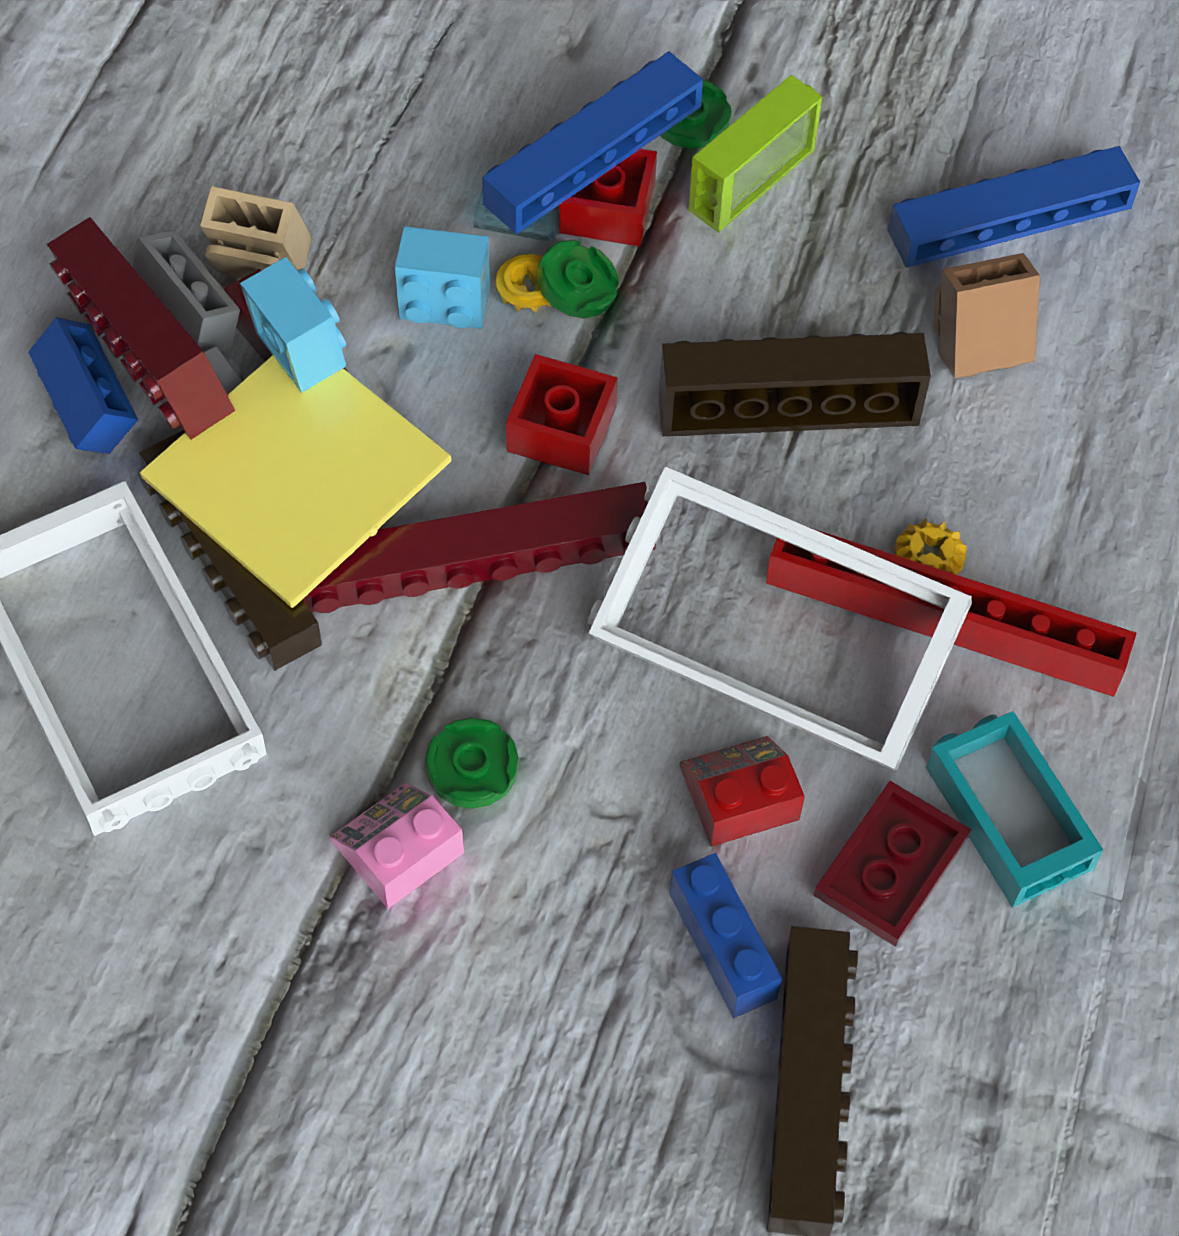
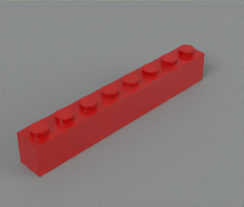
[766,527,1137,697]

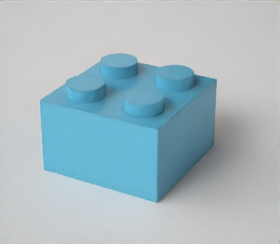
[395,226,490,329]
[240,257,346,393]

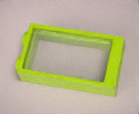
[688,75,822,233]

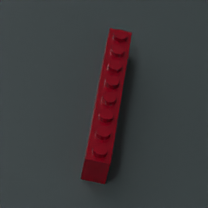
[303,482,656,613]

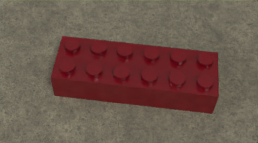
[47,217,236,440]

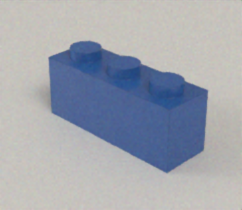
[28,317,138,454]
[669,853,782,1019]

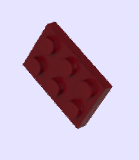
[813,781,972,947]

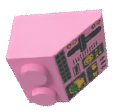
[330,782,464,909]

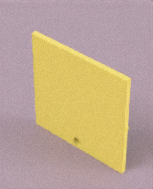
[140,355,452,608]

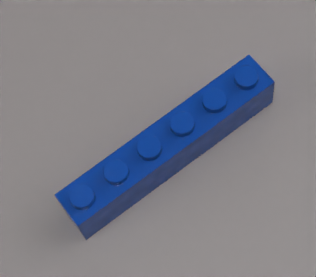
[482,51,703,234]
[888,146,1140,268]

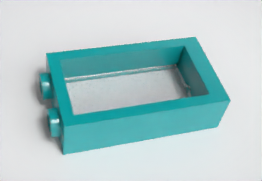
[926,711,1103,908]

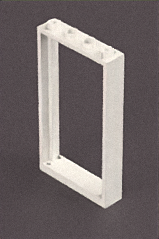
[587,467,972,772]
[0,481,267,836]

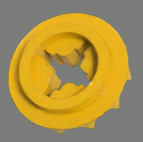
[496,254,552,313]
[895,518,967,575]

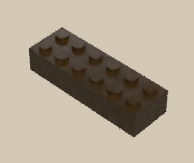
[659,332,931,437]

